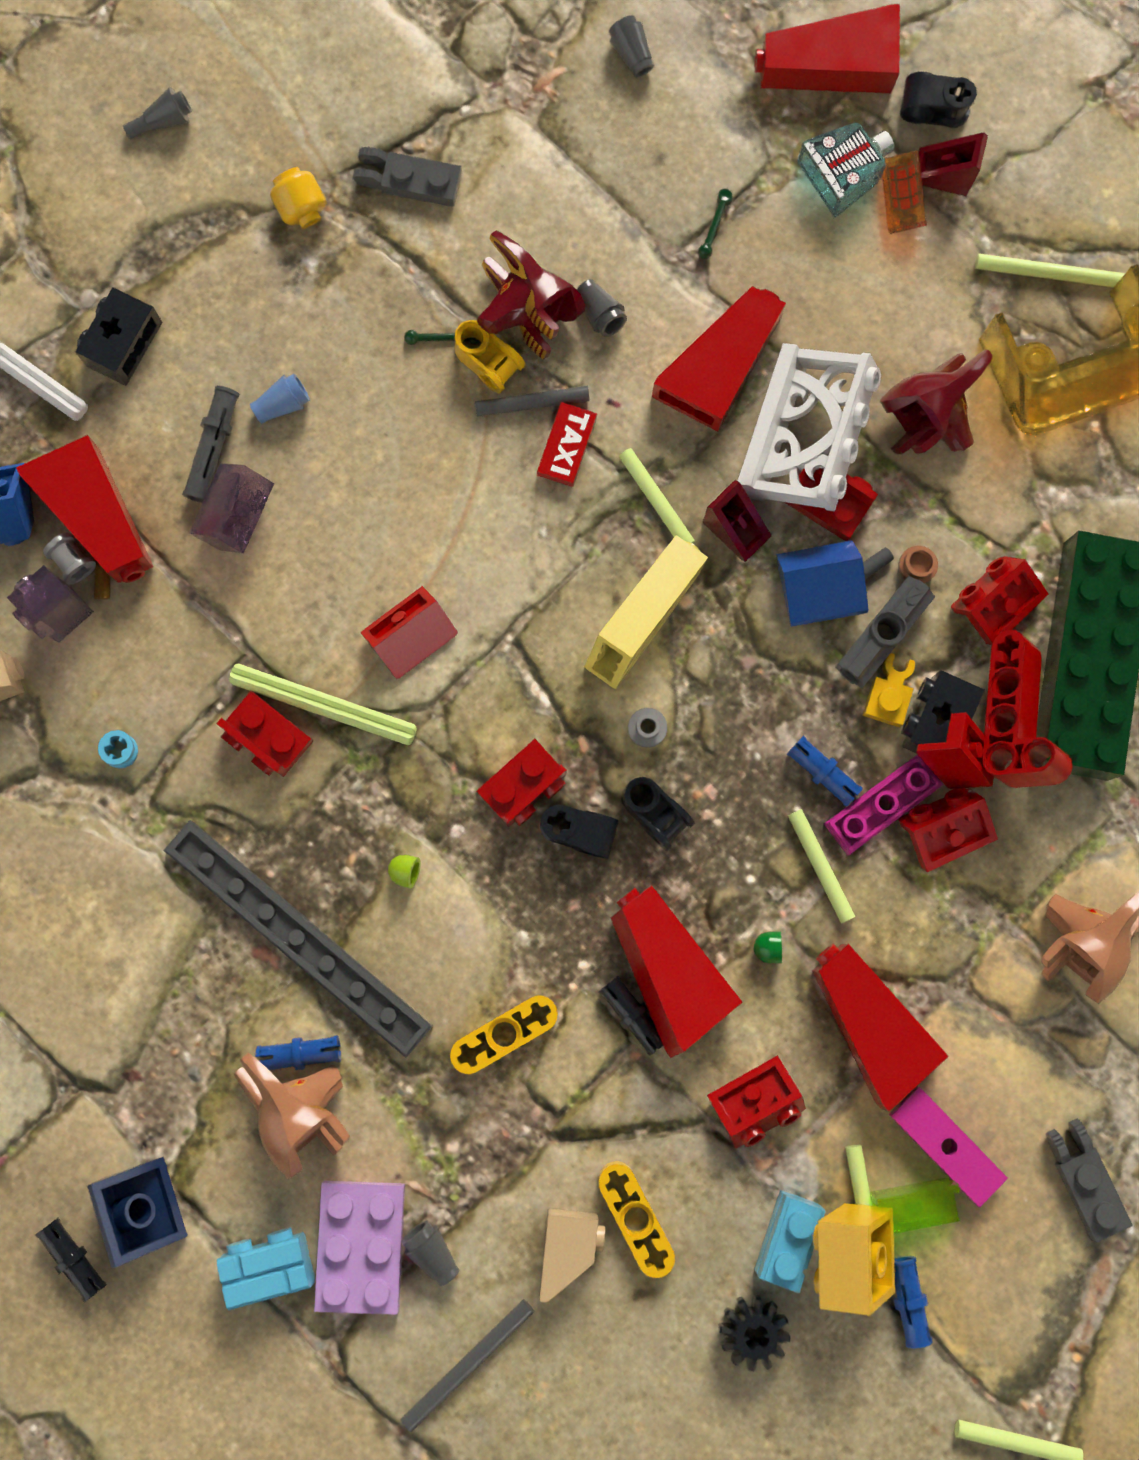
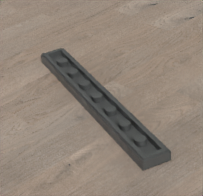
[163,820,433,1058]

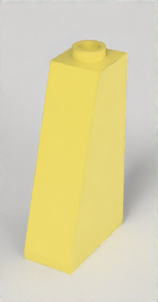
[584,535,708,690]

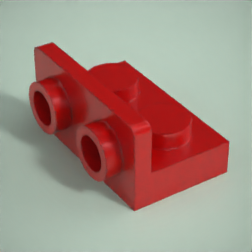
[784,468,878,541]
[951,556,1049,645]
[216,691,313,777]
[476,738,567,827]
[899,788,998,872]
[707,1055,806,1148]

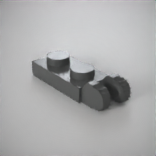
[352,147,462,207]
[1046,1118,1133,1243]

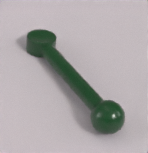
[698,189,733,259]
[404,330,481,345]

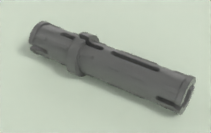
[182,386,240,503]

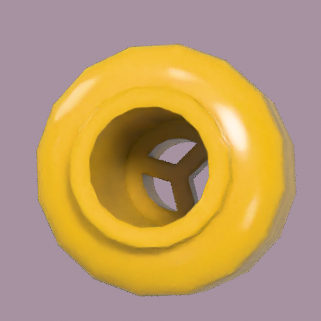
[270,167,327,229]

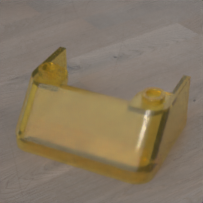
[979,264,1139,436]

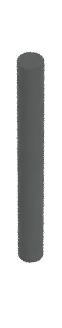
[401,1299,534,1432]

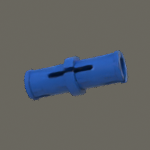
[787,735,863,807]
[255,1035,341,1070]
[893,1256,933,1348]

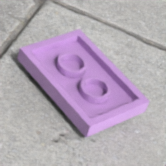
[314,1181,405,1315]

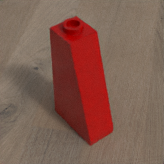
[754,4,900,94]
[652,286,786,432]
[16,435,154,583]
[610,885,742,1058]
[812,943,949,1112]

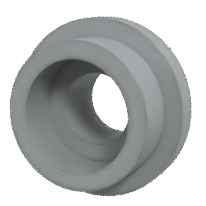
[628,708,667,747]

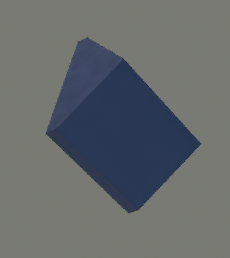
[87,1157,188,1268]

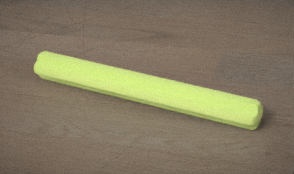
[229,664,417,745]

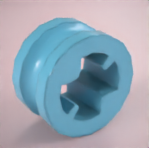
[98,730,138,769]

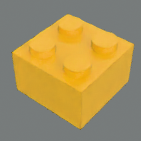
[813,1203,895,1316]

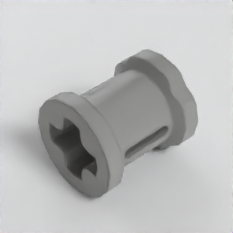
[43,532,96,584]

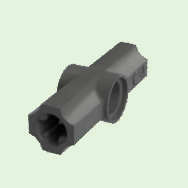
[835,576,935,688]

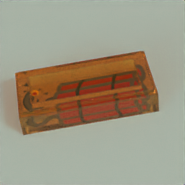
[880,150,927,234]

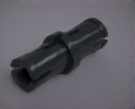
[599,976,663,1056]
[35,1218,107,1302]

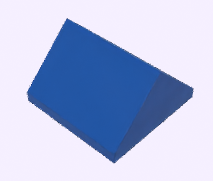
[776,540,869,627]

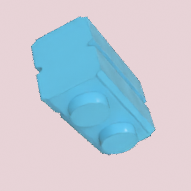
[754,1190,826,1293]
[216,1228,315,1310]

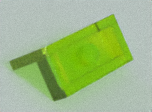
[870,1177,960,1234]

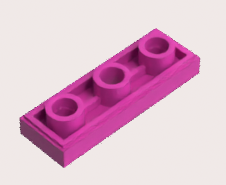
[824,755,943,856]
[888,1086,1008,1208]

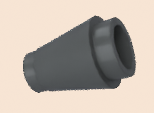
[609,15,655,78]
[577,279,627,337]
[402,1220,459,1286]

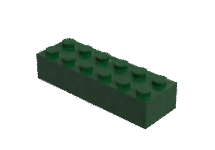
[1036,530,1139,781]

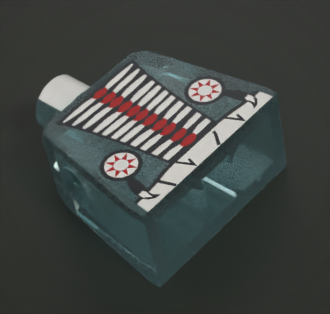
[797,123,894,218]

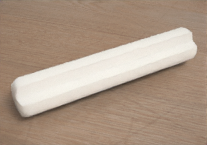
[0,343,88,421]

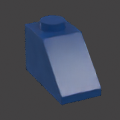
[0,463,34,546]

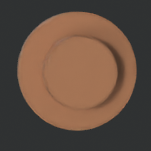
[898,545,938,583]

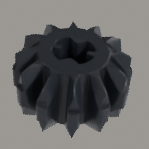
[718,1295,791,1372]

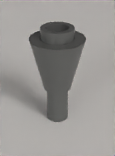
[123,87,192,139]

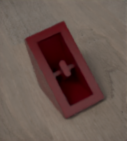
[916,132,988,197]
[702,480,772,562]

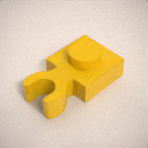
[862,653,915,728]

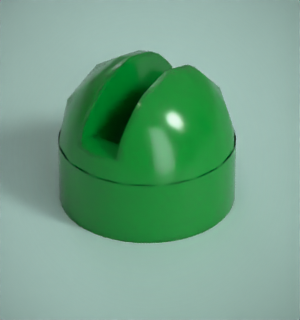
[753,931,782,964]

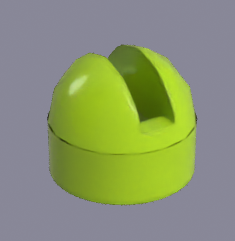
[388,855,421,889]

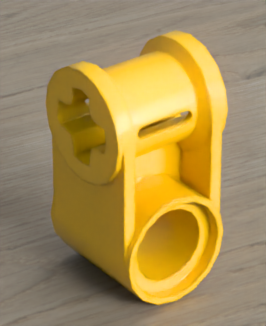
[455,320,526,394]

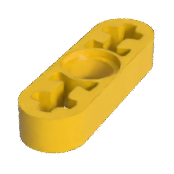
[450,995,558,1074]
[598,1161,675,1278]

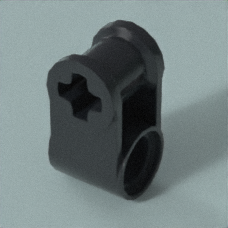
[900,71,977,128]
[621,777,695,851]
[540,805,619,859]

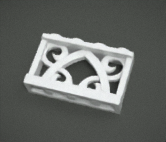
[738,343,881,511]

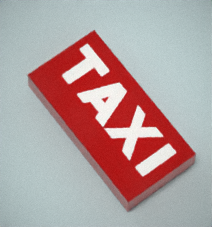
[537,402,597,487]

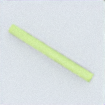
[975,253,1128,289]

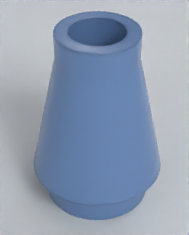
[250,374,310,424]

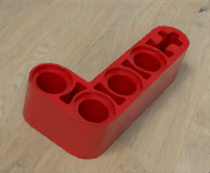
[982,630,1073,788]

